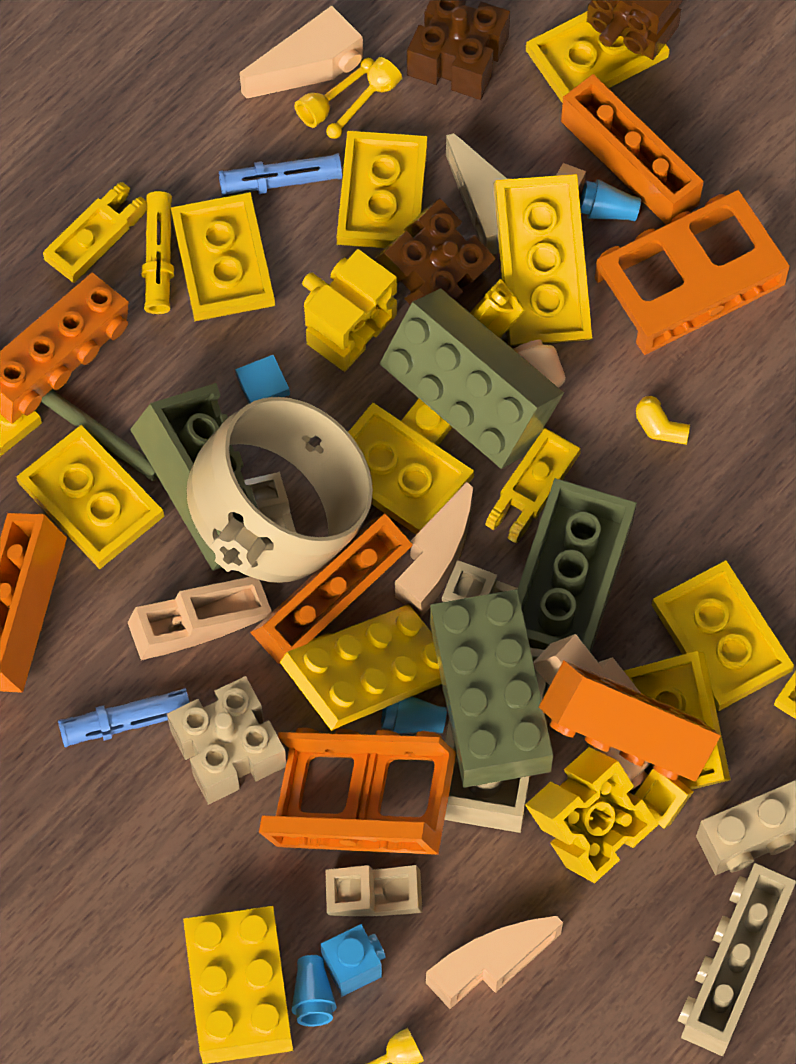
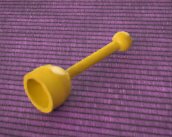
[326,57,402,139]
[294,58,375,128]
[367,1028,424,1064]

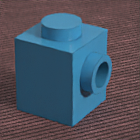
[321,924,386,997]

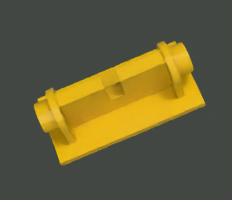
[470,279,526,338]

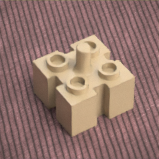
[167,676,286,805]

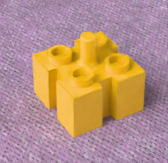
[302,249,397,372]
[525,747,658,883]

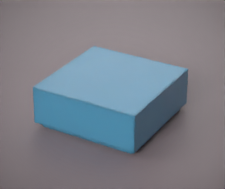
[235,355,290,404]

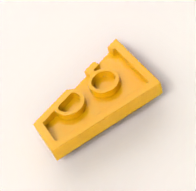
[624,651,731,790]

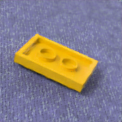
[526,11,670,103]
[337,131,428,248]
[171,192,275,322]
[348,403,474,535]
[16,425,164,569]
[652,560,794,711]

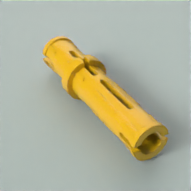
[141,191,174,314]

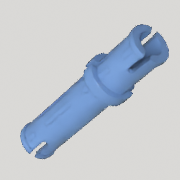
[219,153,342,196]
[58,688,190,747]

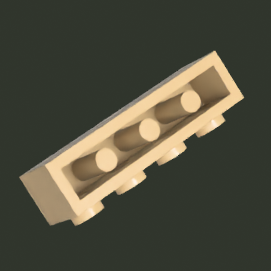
[696,780,796,876]
[678,863,796,1056]

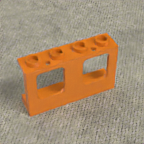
[595,190,790,355]
[259,728,456,855]

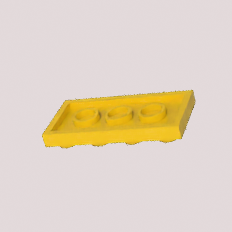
[493,174,592,346]
[280,604,442,731]

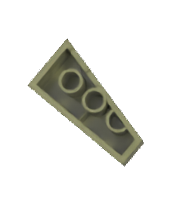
[130,383,264,571]

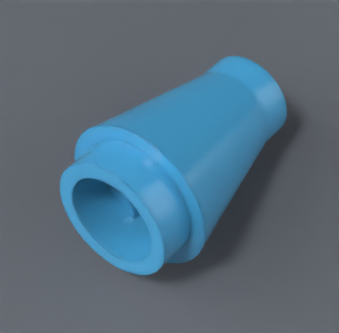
[580,179,641,222]
[381,696,447,734]
[291,955,337,1027]

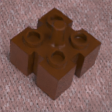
[407,0,510,100]
[586,0,683,60]
[373,198,496,305]

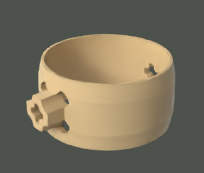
[187,397,373,583]

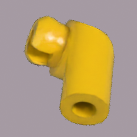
[636,396,690,445]

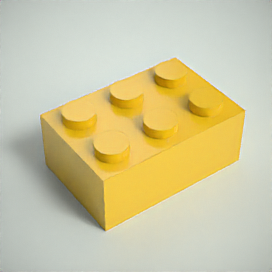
[183,906,293,1064]

